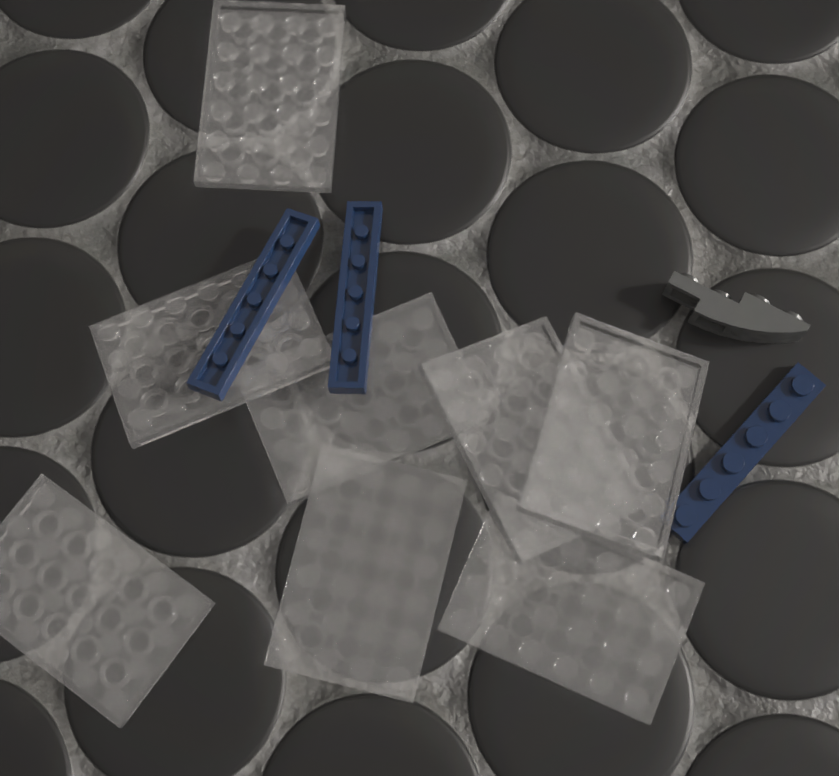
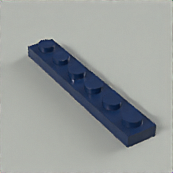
[328,201,383,395]
[186,208,320,402]
[657,362,826,545]

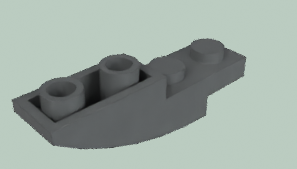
[662,271,810,344]

